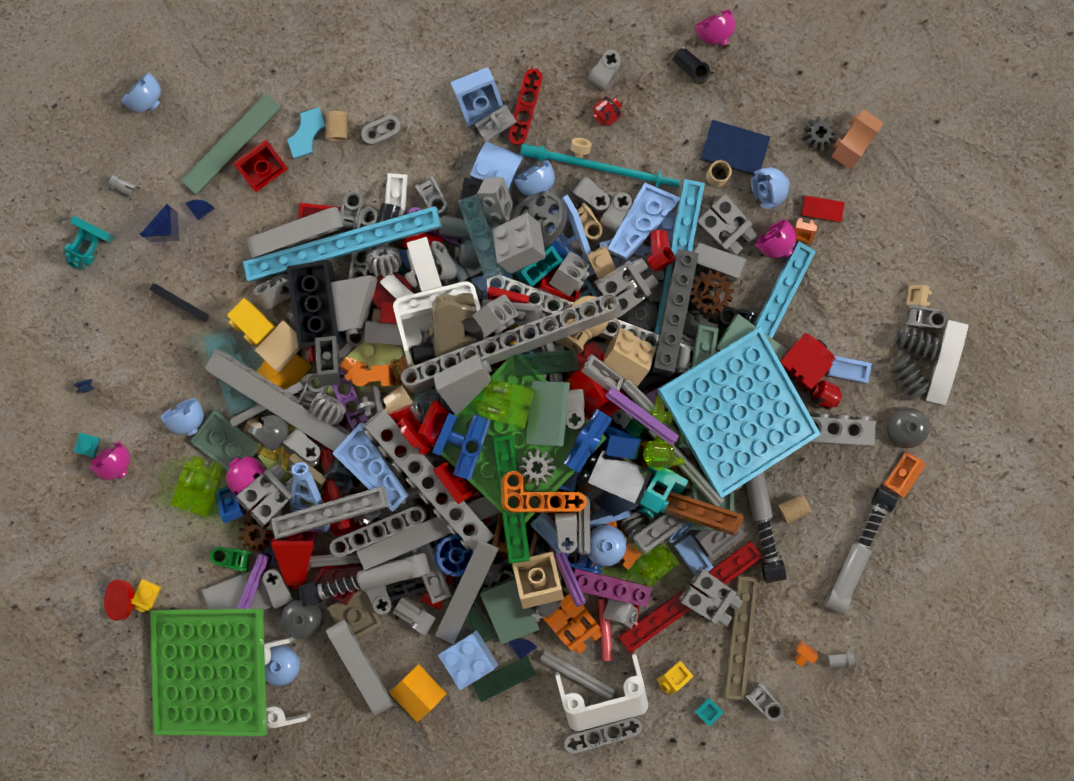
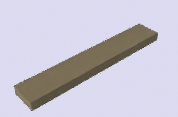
[723,576,758,701]

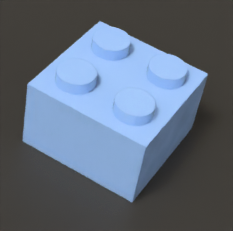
[438,630,498,690]

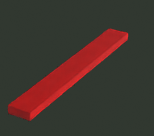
[618,541,763,653]

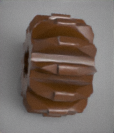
[238,518,274,552]

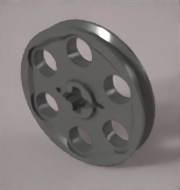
[510,191,567,248]

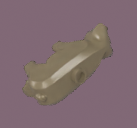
[428,293,477,368]

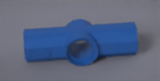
[564,409,612,473]
[453,414,491,480]

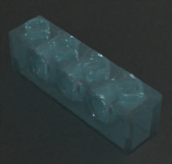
[203,330,256,416]

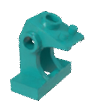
[63,216,115,271]
[638,460,689,518]

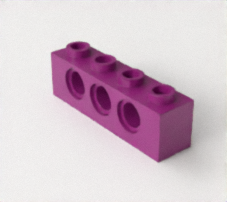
[563,567,652,607]

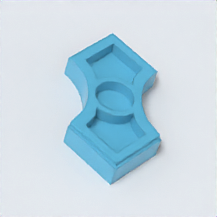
[287,107,326,159]

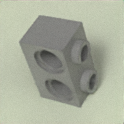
[477,177,515,225]
[549,251,590,297]
[472,294,519,336]

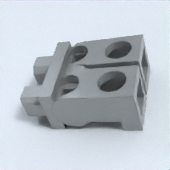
[697,194,757,255]
[594,258,659,318]
[235,464,293,527]
[678,567,743,626]

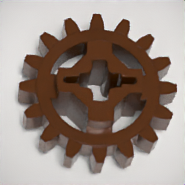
[690,270,734,316]

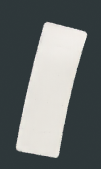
[380,274,414,299]

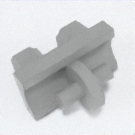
[475,105,517,142]
[357,386,387,420]

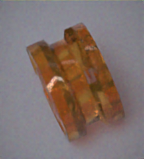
[390,355,416,386]

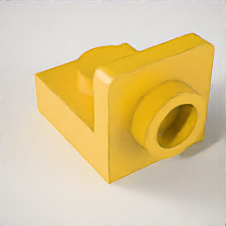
[131,579,162,612]
[656,660,693,695]

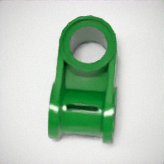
[210,546,251,572]

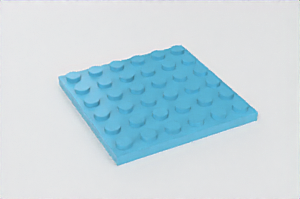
[657,327,821,498]

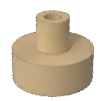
[570,138,592,158]

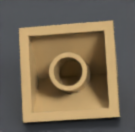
[255,321,301,372]

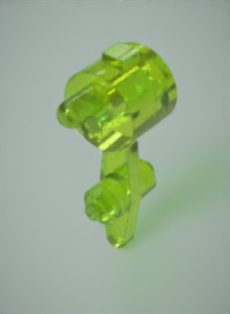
[644,394,685,471]

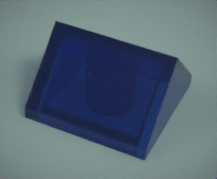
[139,204,179,242]

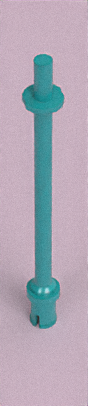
[520,143,680,188]

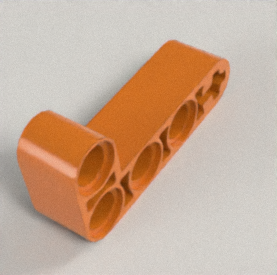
[501,471,587,513]

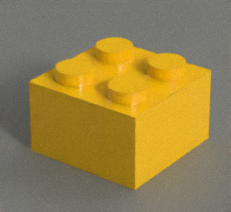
[227,298,276,346]

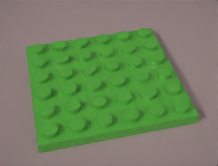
[442,354,607,523]
[150,608,267,736]

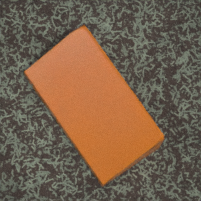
[884,451,926,498]

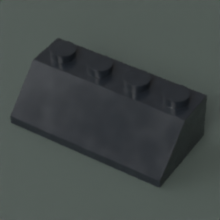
[287,260,344,348]

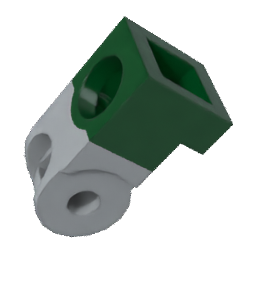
[611,409,649,440]

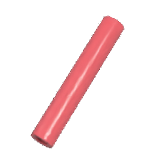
[597,598,613,661]

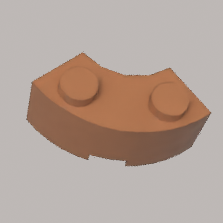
[831,109,884,170]

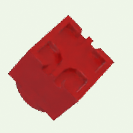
[780,333,836,391]

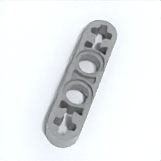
[564,717,642,754]

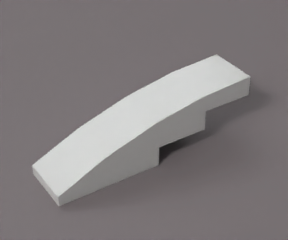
[407,237,442,292]
[925,320,969,406]

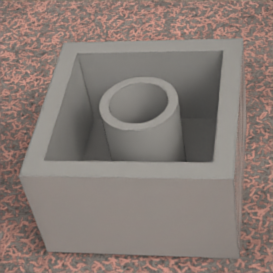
[492,213,546,273]

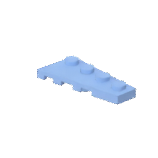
[608,183,680,260]
[332,423,408,512]

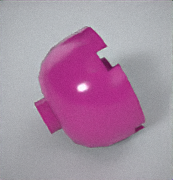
[694,9,736,47]
[755,219,797,259]
[88,441,131,481]
[226,457,267,496]

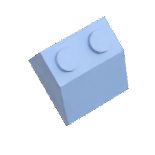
[450,67,503,127]
[470,142,523,191]

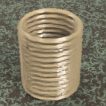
[325,111,348,141]
[706,160,732,187]
[778,494,811,525]

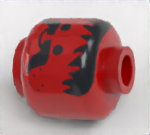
[592,96,622,126]
[810,380,842,410]

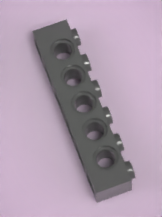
[651,249,699,377]

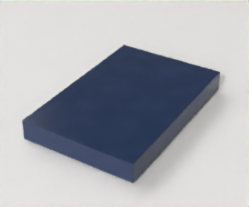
[700,120,770,175]

